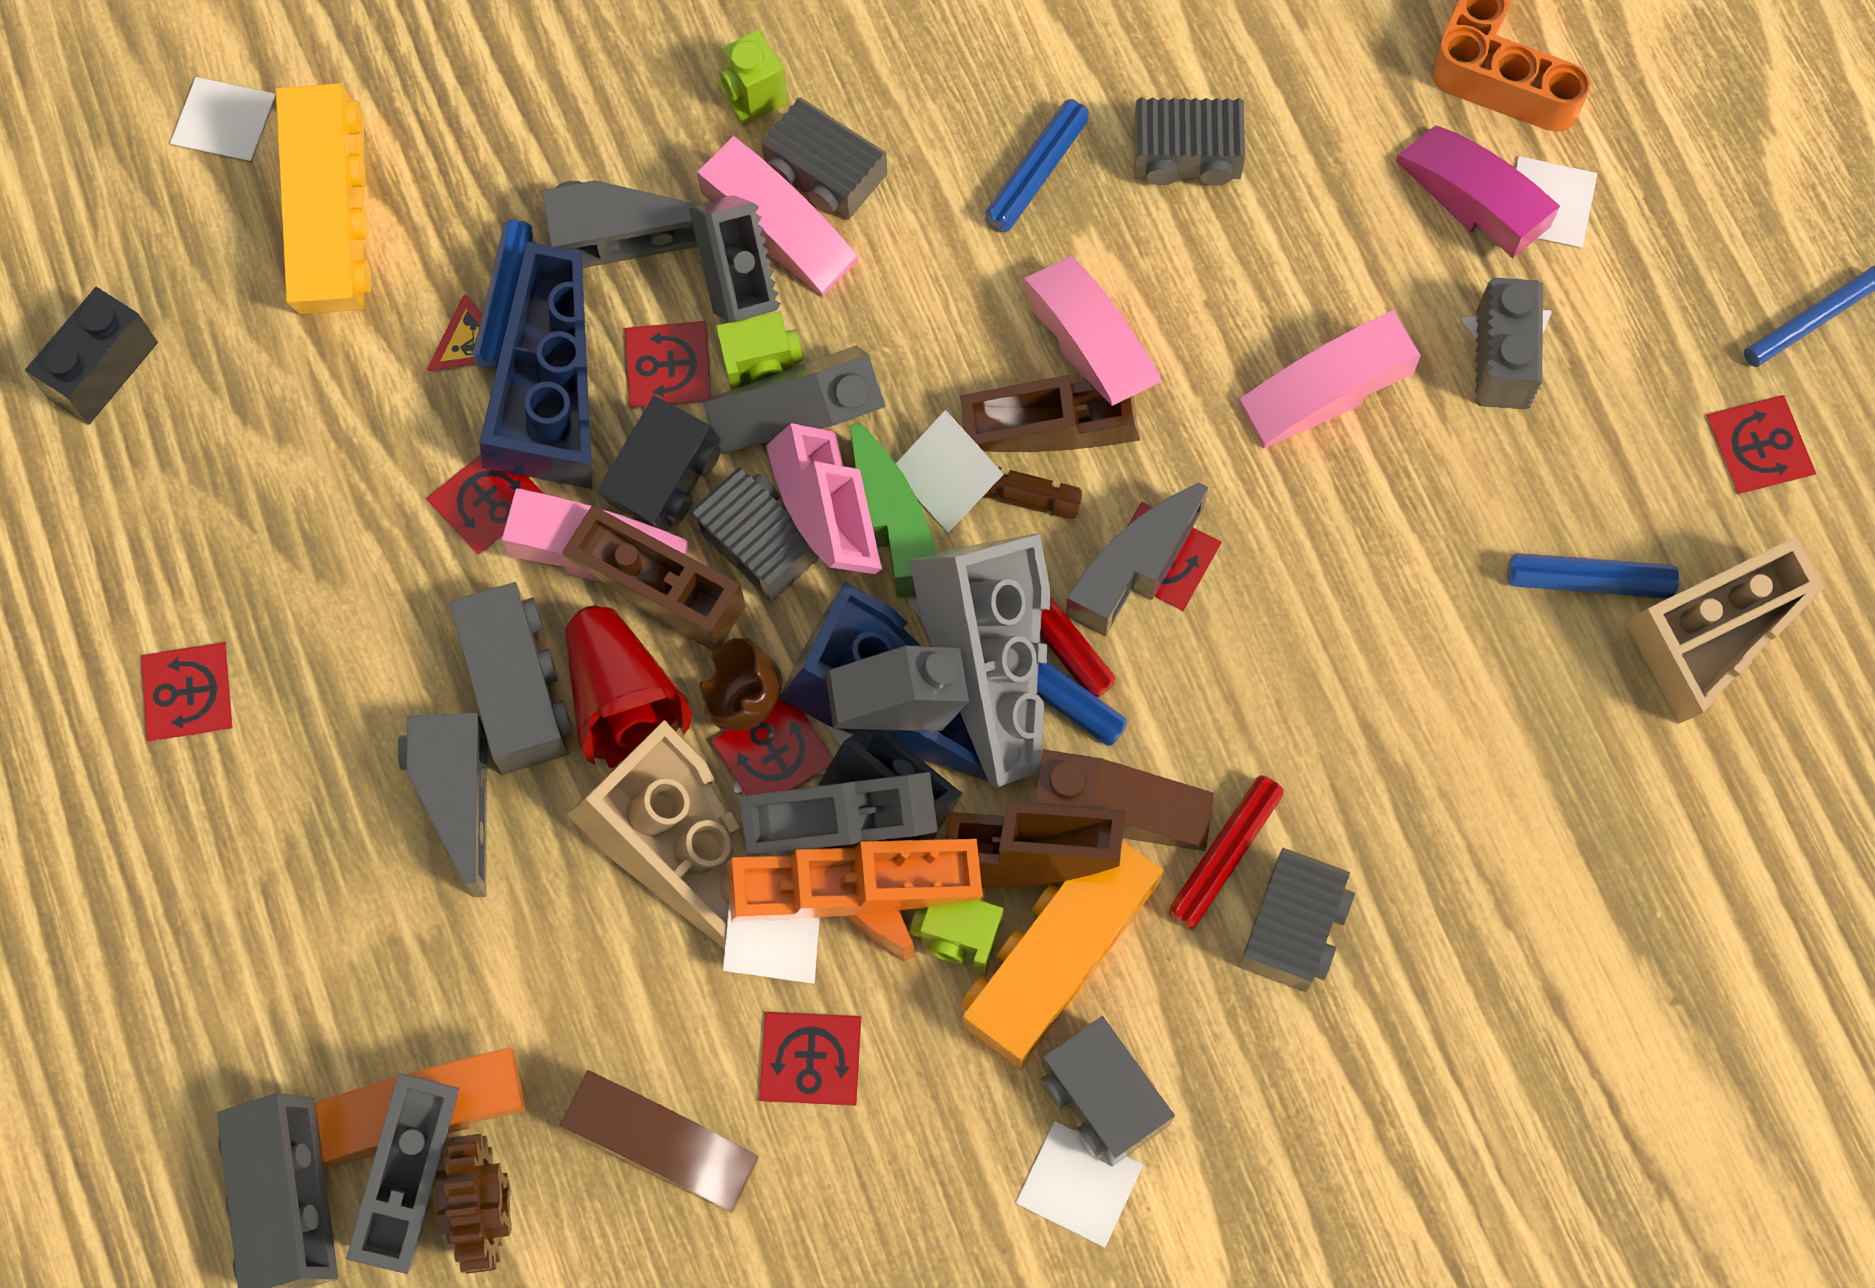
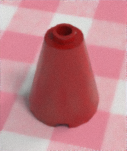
[565,605,693,768]

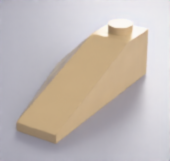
[567,720,750,950]

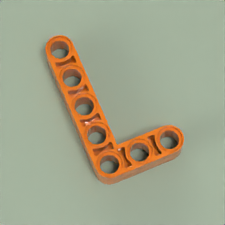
[1432,0,1590,132]

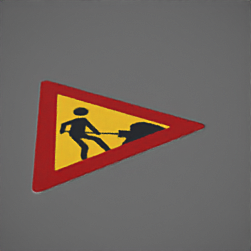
[427,294,482,372]

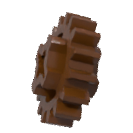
[435,1133,512,1274]

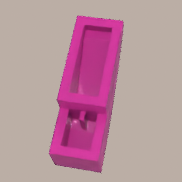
[1396,125,1560,259]

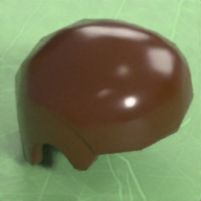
[699,638,783,730]

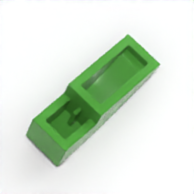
[850,423,936,598]

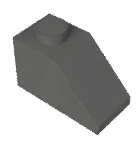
[825,646,969,731]

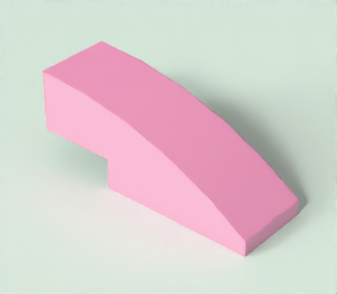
[697,136,858,297]
[1024,255,1161,406]
[1239,310,1421,449]
[766,423,882,574]
[502,488,689,582]

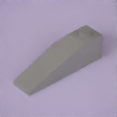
[910,534,1050,787]

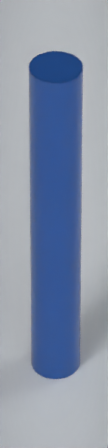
[1744,266,1875,367]

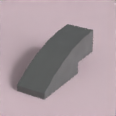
[1066,482,1208,637]
[739,772,938,856]

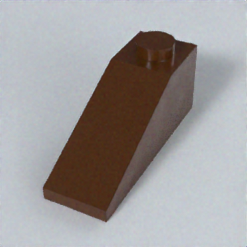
[562,505,746,651]
[1035,749,1214,851]

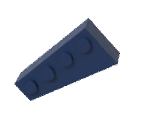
[479,241,592,489]

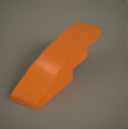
[727,839,983,922]
[315,1047,526,1168]

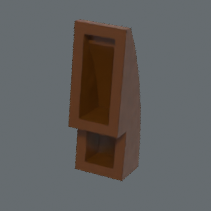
[960,375,1140,452]
[945,802,1126,889]
[559,1070,759,1213]

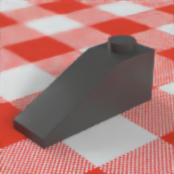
[542,180,698,268]
[702,345,886,454]
[398,712,488,897]
[346,1073,460,1274]

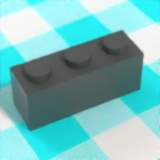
[449,581,574,775]
[217,1093,338,1288]

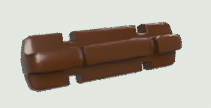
[983,466,1083,519]

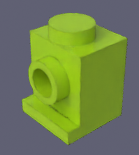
[717,29,788,126]
[716,311,803,390]
[909,900,1004,977]

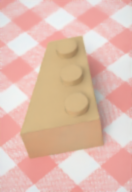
[1625,536,1825,724]

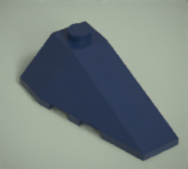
[779,581,988,781]

